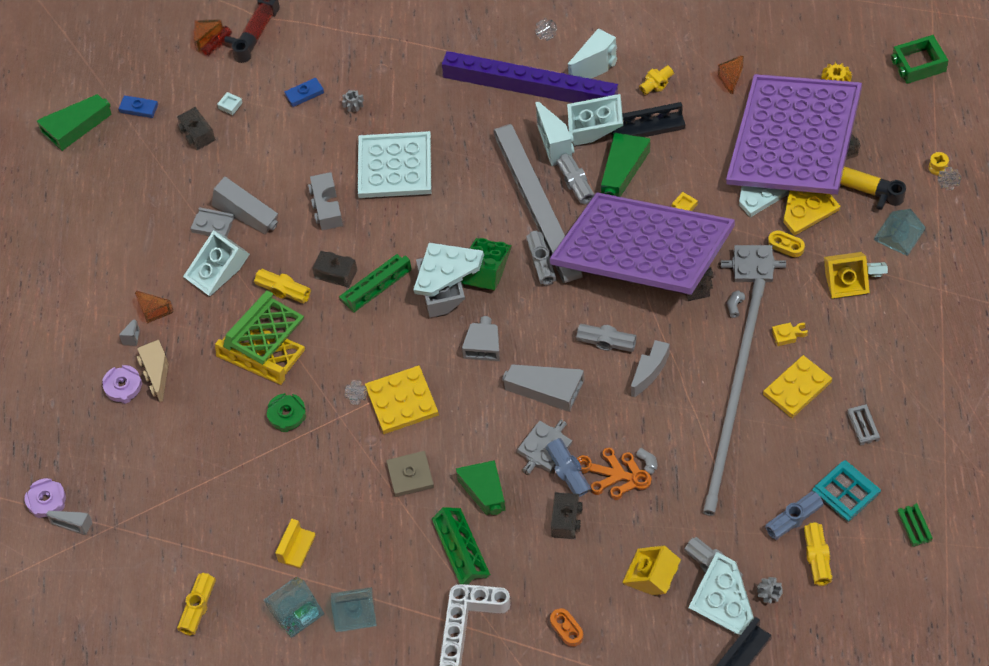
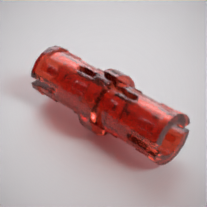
[201,26,232,56]

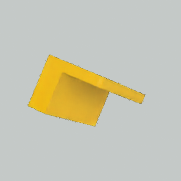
[275,518,316,568]

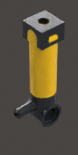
[840,166,906,210]

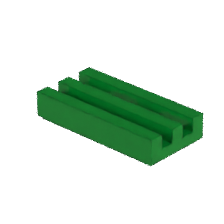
[897,503,933,547]

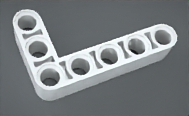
[439,584,511,666]

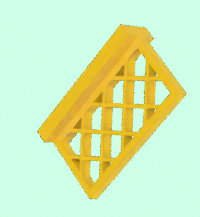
[215,319,305,385]

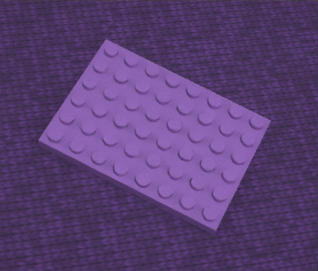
[726,74,862,195]
[550,193,735,295]

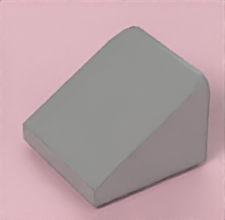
[119,320,140,346]

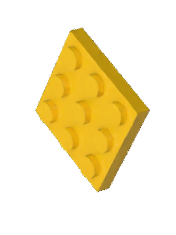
[365,365,439,434]

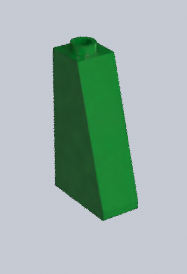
[37,94,112,151]
[601,133,651,197]

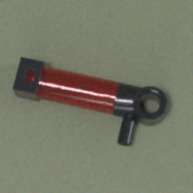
[224,0,280,63]

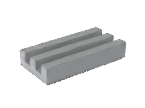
[847,404,880,446]

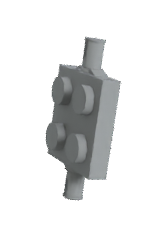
[721,245,786,282]
[517,420,572,475]

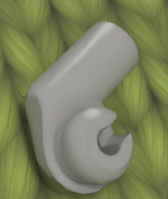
[727,291,745,318]
[636,448,658,474]

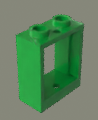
[891,35,949,84]

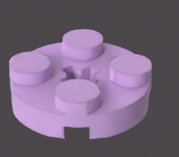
[102,365,142,403]
[25,478,66,518]

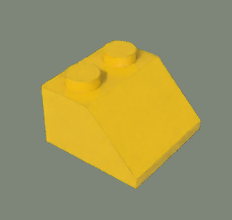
[824,252,870,298]
[622,545,681,595]

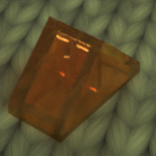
[194,19,224,52]
[718,56,744,94]
[135,290,174,323]

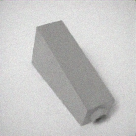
[212,176,278,234]
[502,364,584,412]

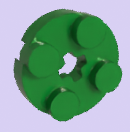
[267,393,306,432]

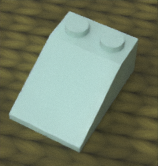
[568,29,617,79]
[567,94,623,146]
[535,102,574,166]
[183,230,250,296]

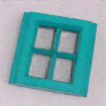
[812,460,881,522]

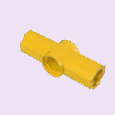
[254,269,311,304]
[804,522,832,586]
[177,572,216,636]

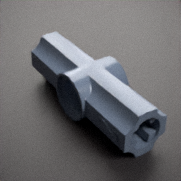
[545,438,591,498]
[765,491,824,540]

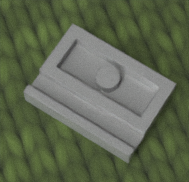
[190,207,235,237]

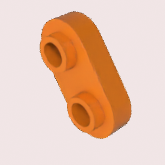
[550,609,583,647]

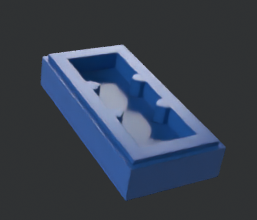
[284,77,324,107]
[119,95,158,118]

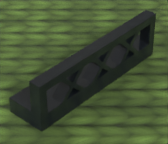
[612,102,686,138]
[716,617,772,666]

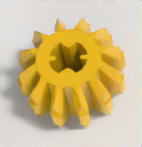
[821,62,852,82]

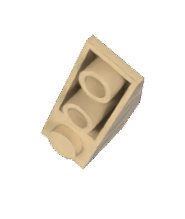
[137,340,169,402]

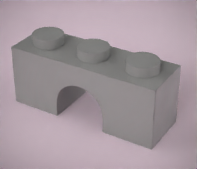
[308,172,343,230]

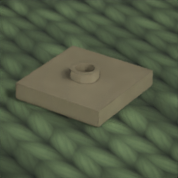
[386,451,434,497]

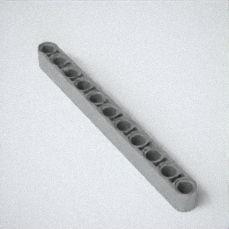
[494,124,582,283]

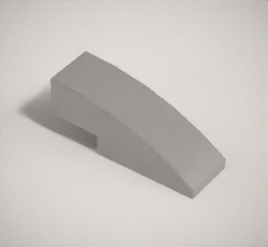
[631,340,670,397]

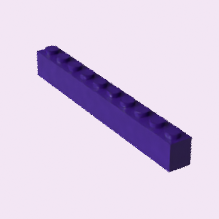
[442,51,618,103]

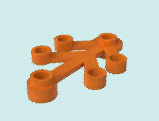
[577,448,651,500]

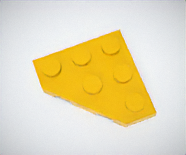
[783,190,841,236]

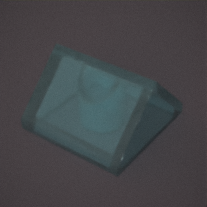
[874,209,926,256]
[331,587,377,632]

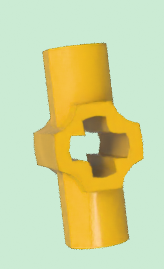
[639,65,674,95]

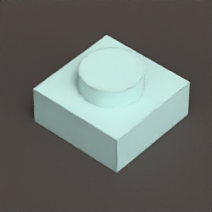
[217,92,243,115]
[867,262,888,277]

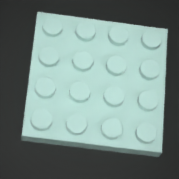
[358,131,432,198]

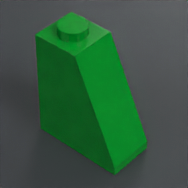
[456,460,506,515]

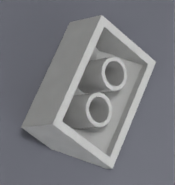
[416,258,465,318]

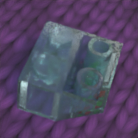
[263,576,325,638]

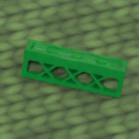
[339,254,412,313]
[432,507,490,585]

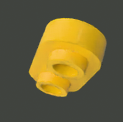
[768,230,805,257]

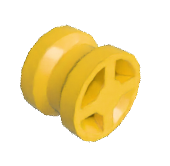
[929,152,949,176]

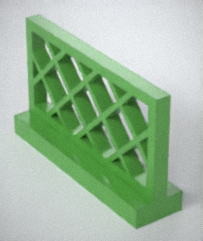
[223,290,304,365]

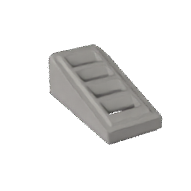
[46,511,92,535]

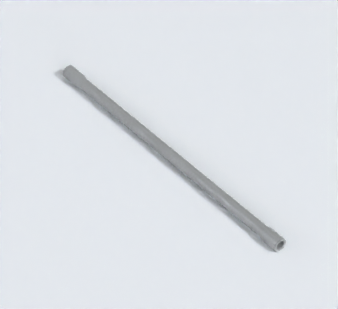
[703,278,766,516]

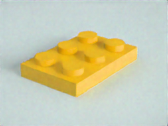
[763,355,833,418]

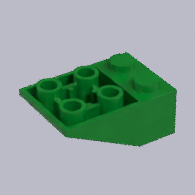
[461,238,512,290]

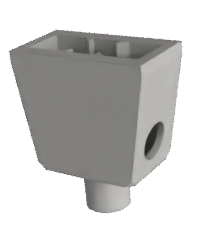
[462,316,500,361]

